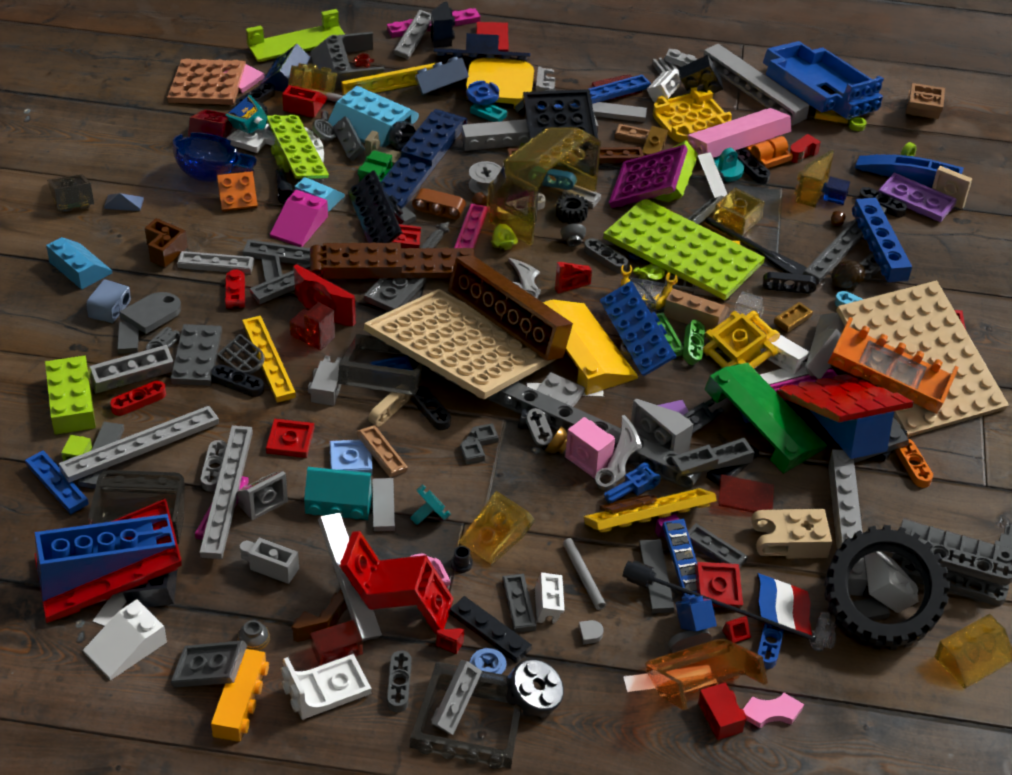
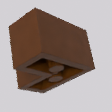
[145,218,188,268]

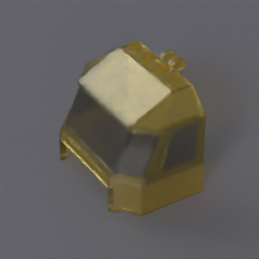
[487,127,601,245]

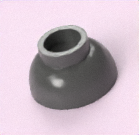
[560,224,586,246]

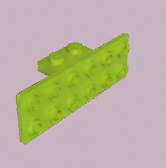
[267,115,329,179]

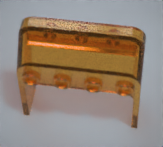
[645,639,768,710]

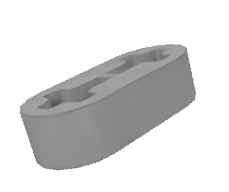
[526,408,553,447]

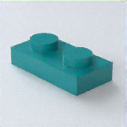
[470,104,507,122]

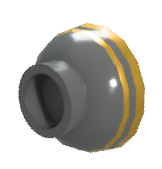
[238,620,270,651]

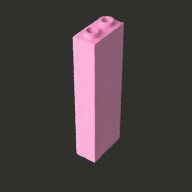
[688,108,791,158]

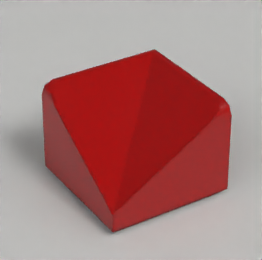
[436,628,464,654]

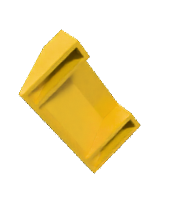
[542,300,638,395]

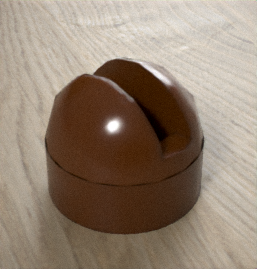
[472,192,487,206]
[831,211,846,226]

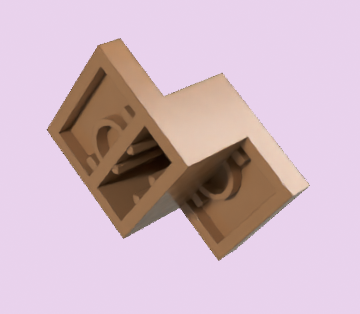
[906,83,945,119]

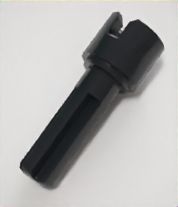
[275,168,294,204]

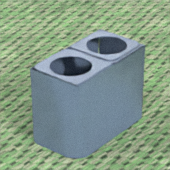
[87,279,131,323]

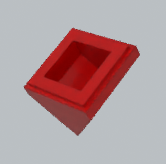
[722,616,751,644]

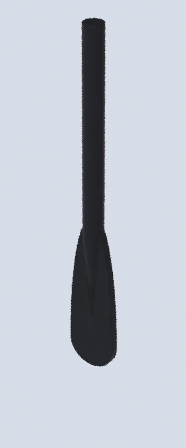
[704,216,807,275]

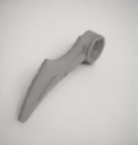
[508,258,541,298]
[595,415,642,491]

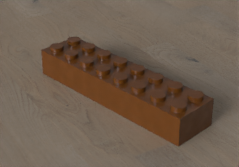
[448,255,573,361]

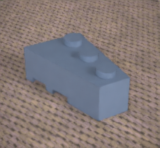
[415,57,469,95]

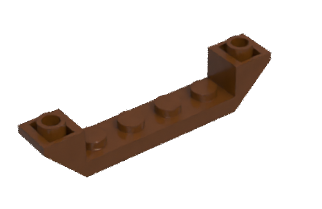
[292,535,366,642]

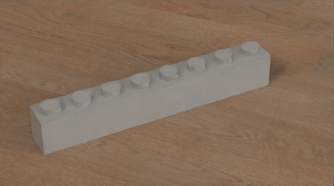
[704,44,809,126]
[462,115,598,151]
[828,450,868,596]

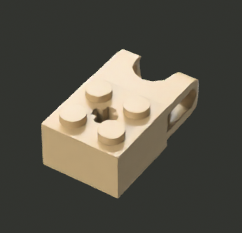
[751,509,832,559]

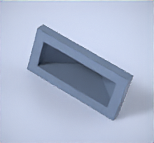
[104,193,144,211]

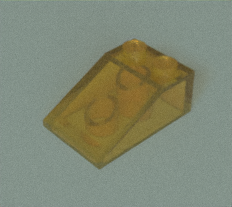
[794,150,834,208]
[459,491,535,565]

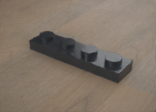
[449,596,532,663]

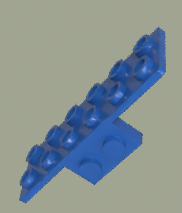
[600,281,676,376]

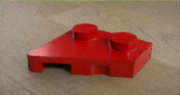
[555,262,592,294]

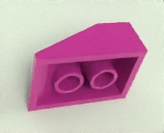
[270,190,328,247]

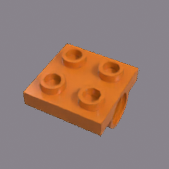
[745,136,793,169]
[217,171,258,211]

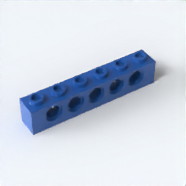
[852,198,912,282]

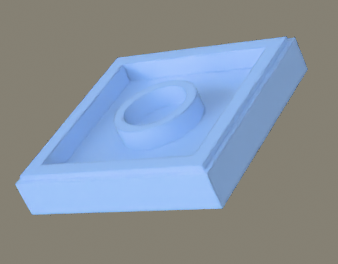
[330,440,373,474]

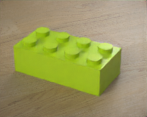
[45,355,96,435]

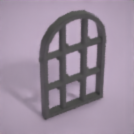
[217,334,265,374]

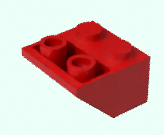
[282,85,327,118]

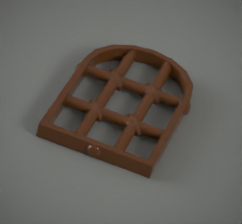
[600,495,657,514]

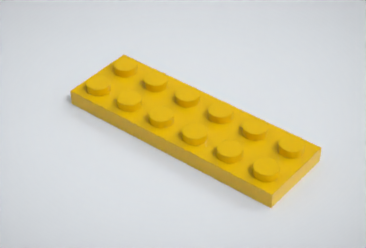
[583,488,717,532]

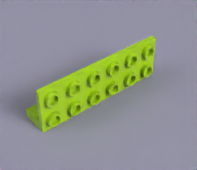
[246,9,345,62]

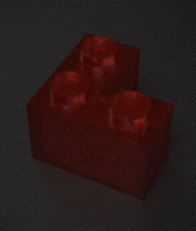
[290,302,335,351]

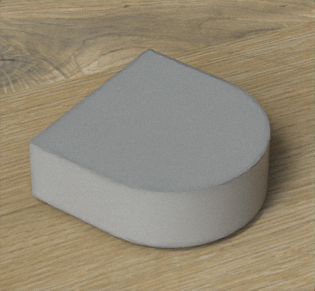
[578,620,603,645]

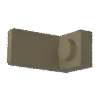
[365,130,401,165]

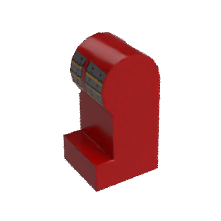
[790,134,821,163]

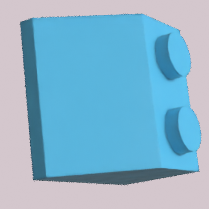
[295,177,345,212]

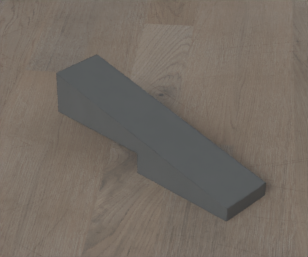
[672,438,754,475]

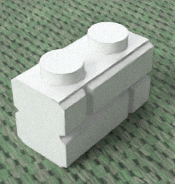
[647,69,682,102]

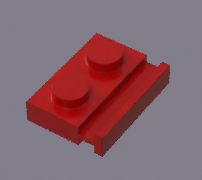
[392,224,421,248]

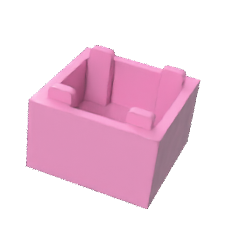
[565,417,615,478]

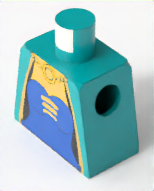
[226,95,268,134]

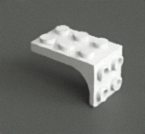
[281,654,371,720]

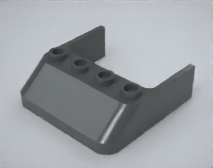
[310,32,384,91]

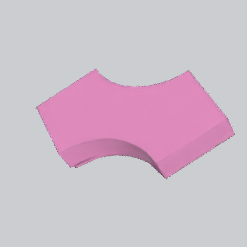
[743,693,804,728]

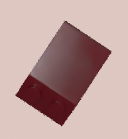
[188,109,232,145]

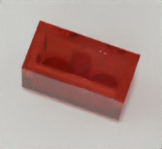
[310,620,363,666]

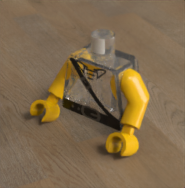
[620,265,678,313]

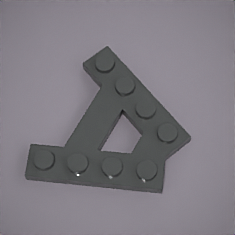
[243,239,310,305]

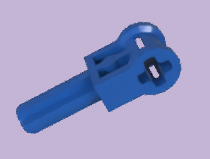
[604,463,661,503]

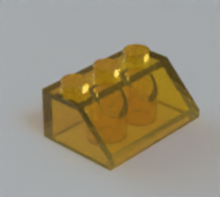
[934,613,1012,689]

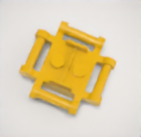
[703,311,780,369]

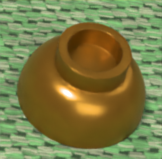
[545,426,567,454]

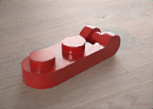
[225,269,245,309]

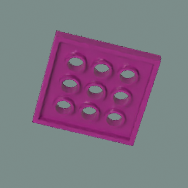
[609,145,688,208]

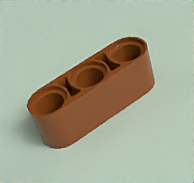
[412,188,466,220]

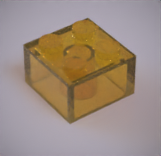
[713,187,765,235]

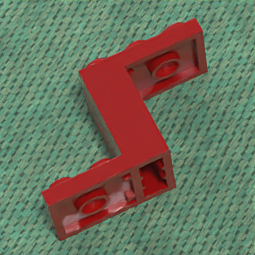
[339,531,454,634]

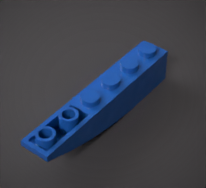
[855,155,964,188]

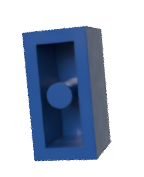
[675,594,717,631]

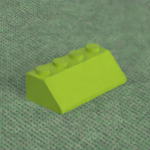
[653,140,698,202]

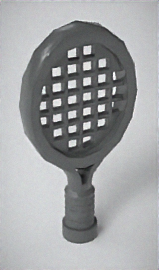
[312,110,336,141]

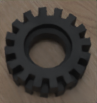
[556,193,588,224]

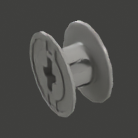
[468,161,503,197]

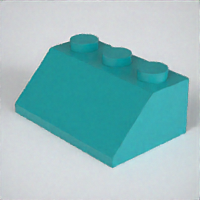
[304,467,372,520]

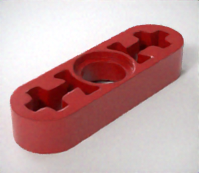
[110,381,166,416]

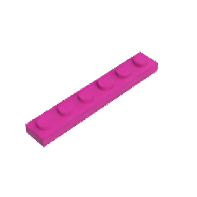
[387,8,481,38]

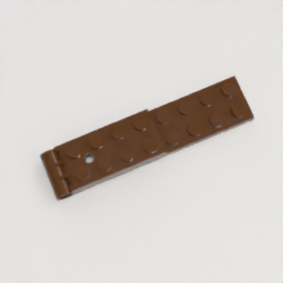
[310,242,474,279]

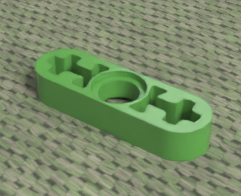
[683,320,705,365]

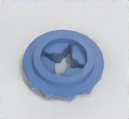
[470,648,506,681]

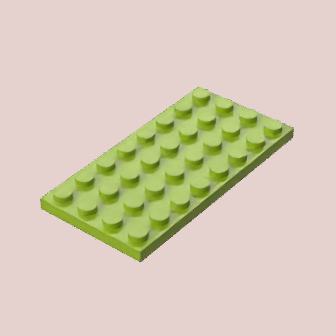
[603,199,765,300]

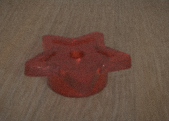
[354,53,375,68]

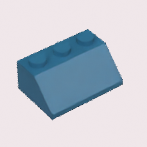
[46,237,113,290]

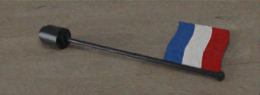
[622,560,816,643]

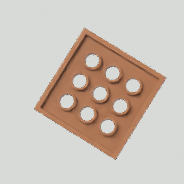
[167,58,246,105]

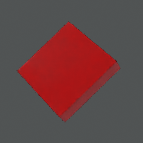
[266,419,315,458]
[695,562,743,608]

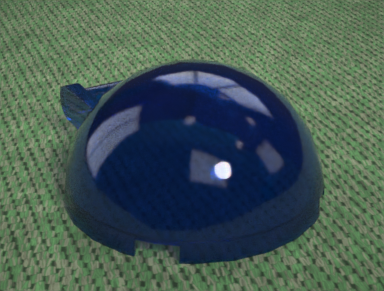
[173,132,257,182]

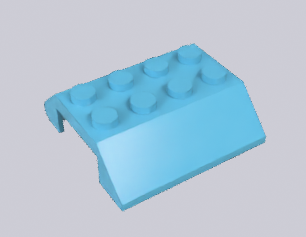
[328,86,419,148]

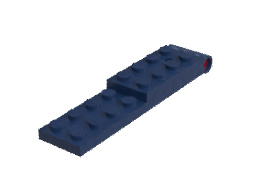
[381,109,467,209]

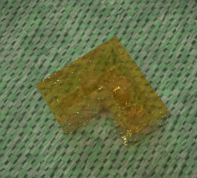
[288,63,337,93]

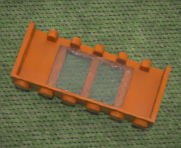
[828,317,959,414]

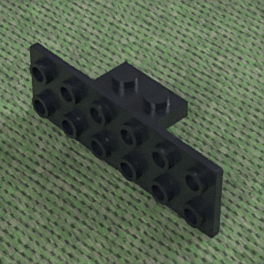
[348,170,405,243]

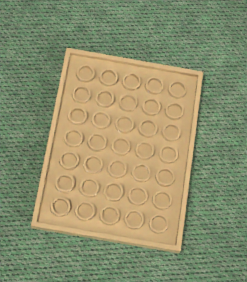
[836,280,1009,438]
[363,289,556,399]

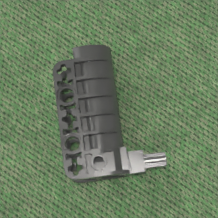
[892,518,1012,606]

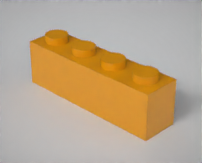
[211,649,269,742]

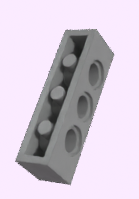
[89,345,173,394]

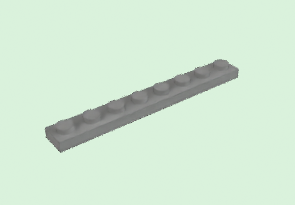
[59,406,219,482]
[200,425,253,559]

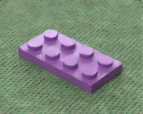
[879,173,957,222]

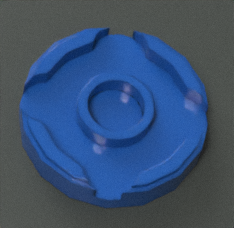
[466,80,499,105]

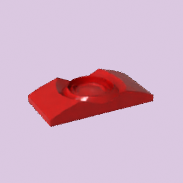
[294,264,356,326]

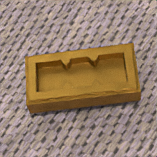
[642,126,668,156]
[774,302,813,333]

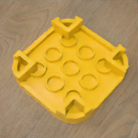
[466,58,534,109]
[653,87,732,143]

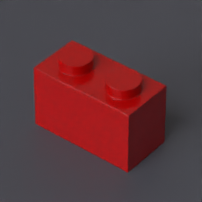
[698,682,747,740]

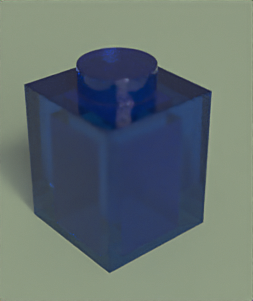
[822,176,850,205]

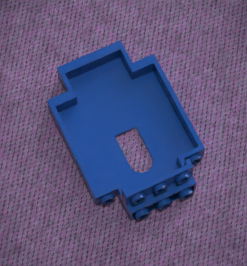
[763,41,884,119]

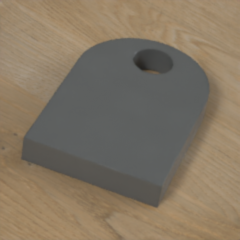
[119,292,181,334]

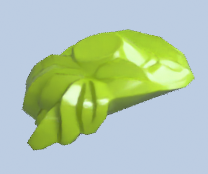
[491,224,518,250]
[633,263,666,281]

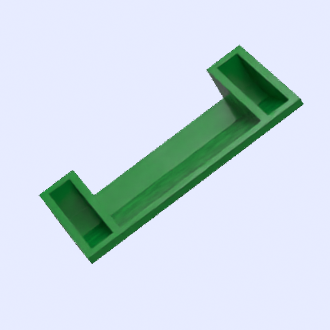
[704,363,827,474]

